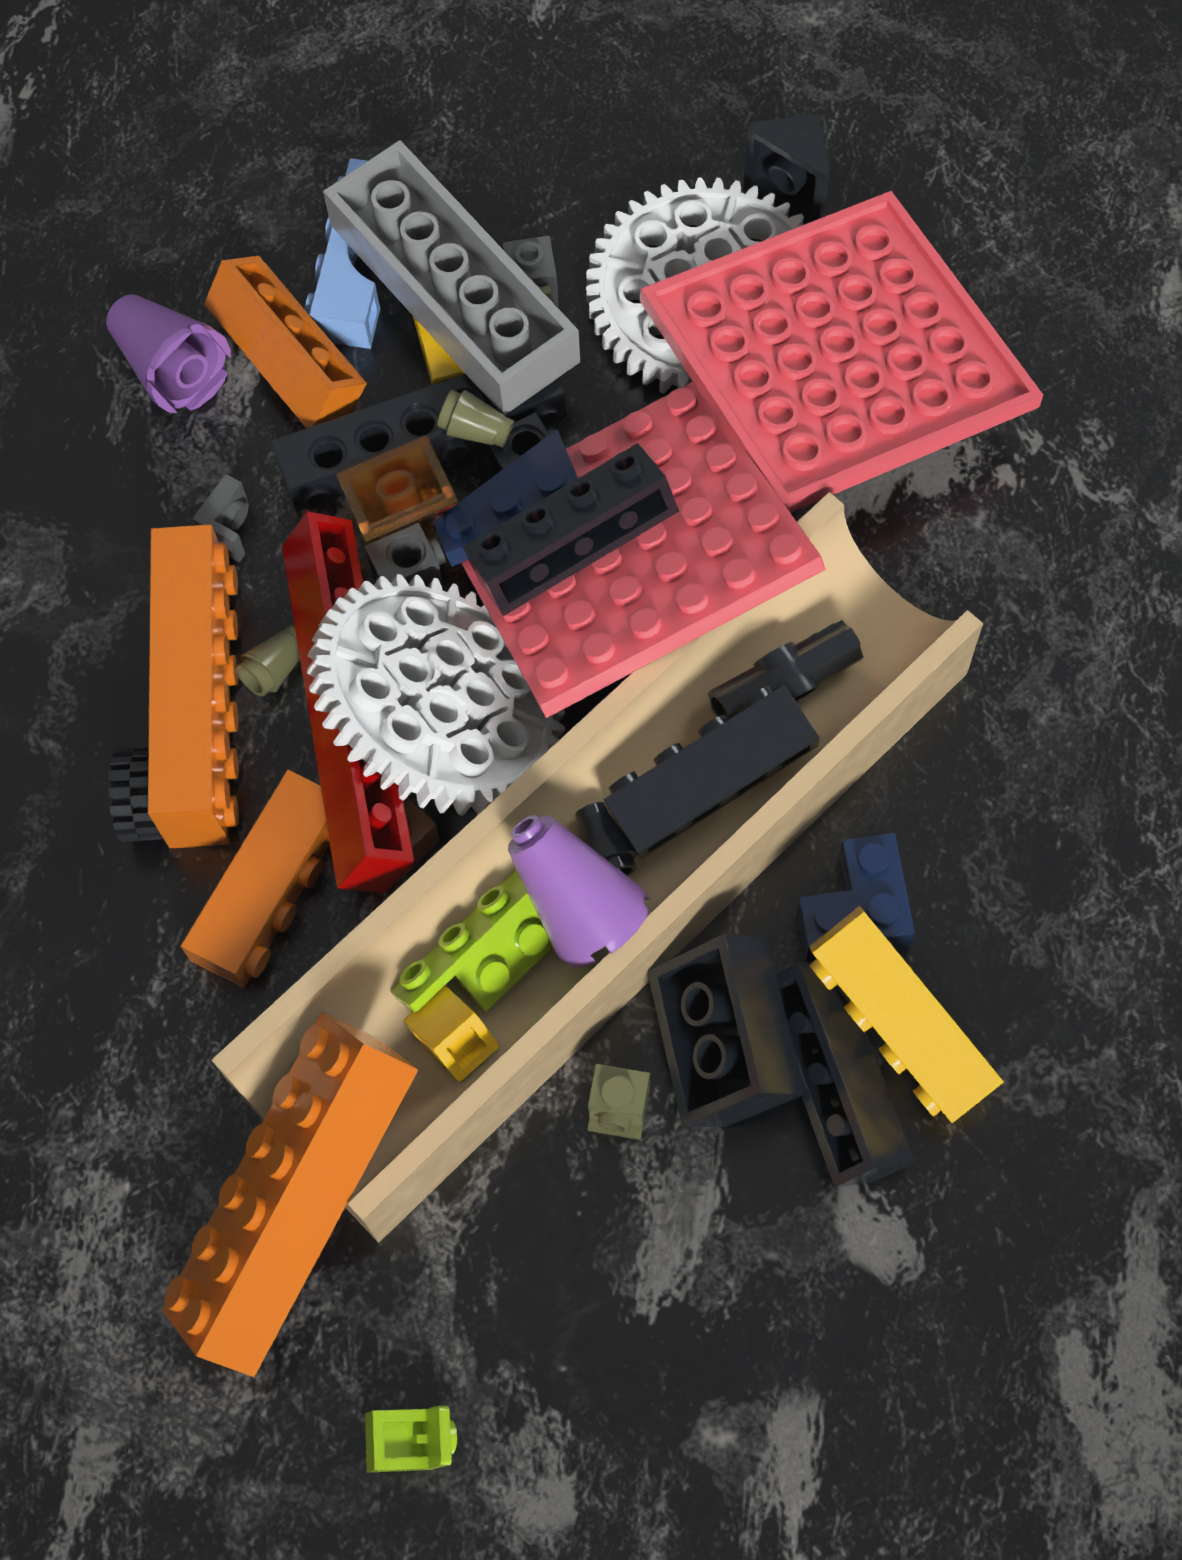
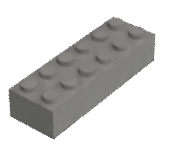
[323,140,580,415]

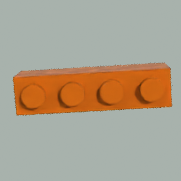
[204,256,367,429]
[181,770,330,989]

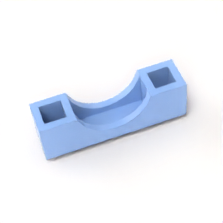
[305,158,380,349]

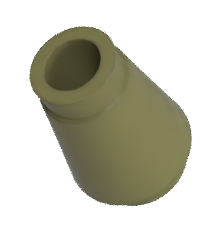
[437,390,514,448]
[236,625,300,697]

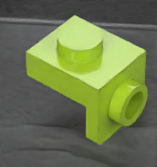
[365,1405,457,1472]

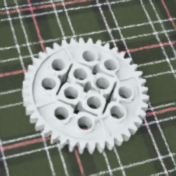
[586,178,804,394]
[307,574,565,815]

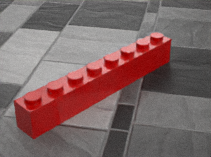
[282,511,414,893]

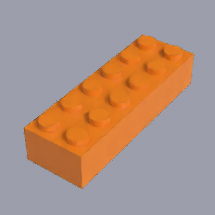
[148,524,239,849]
[162,1012,418,1377]

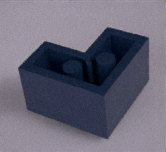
[796,833,915,961]

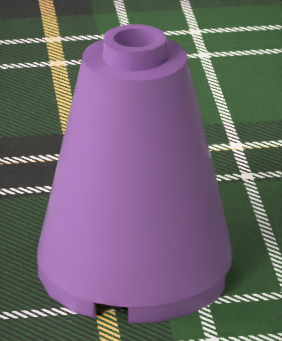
[106,294,231,413]
[508,815,649,968]

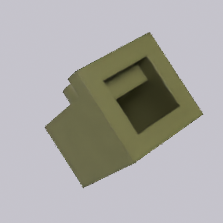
[588,1064,650,1140]

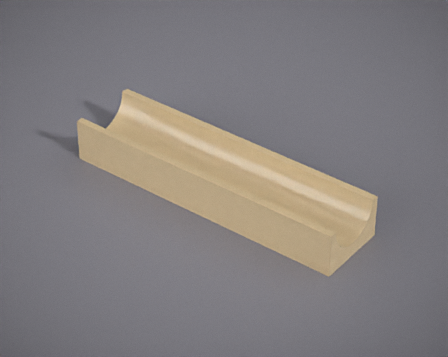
[212,492,983,1243]

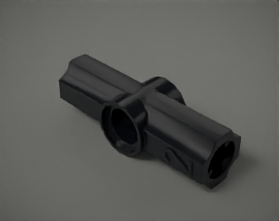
[708,620,864,720]

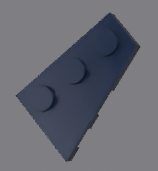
[434,429,578,567]

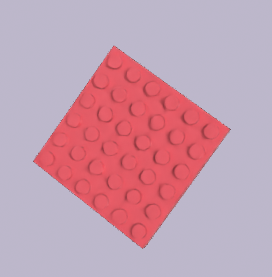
[640,191,1043,513]
[437,382,826,718]

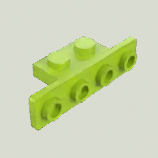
[390,868,553,1012]

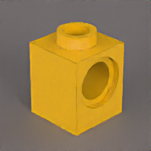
[403,986,500,1083]

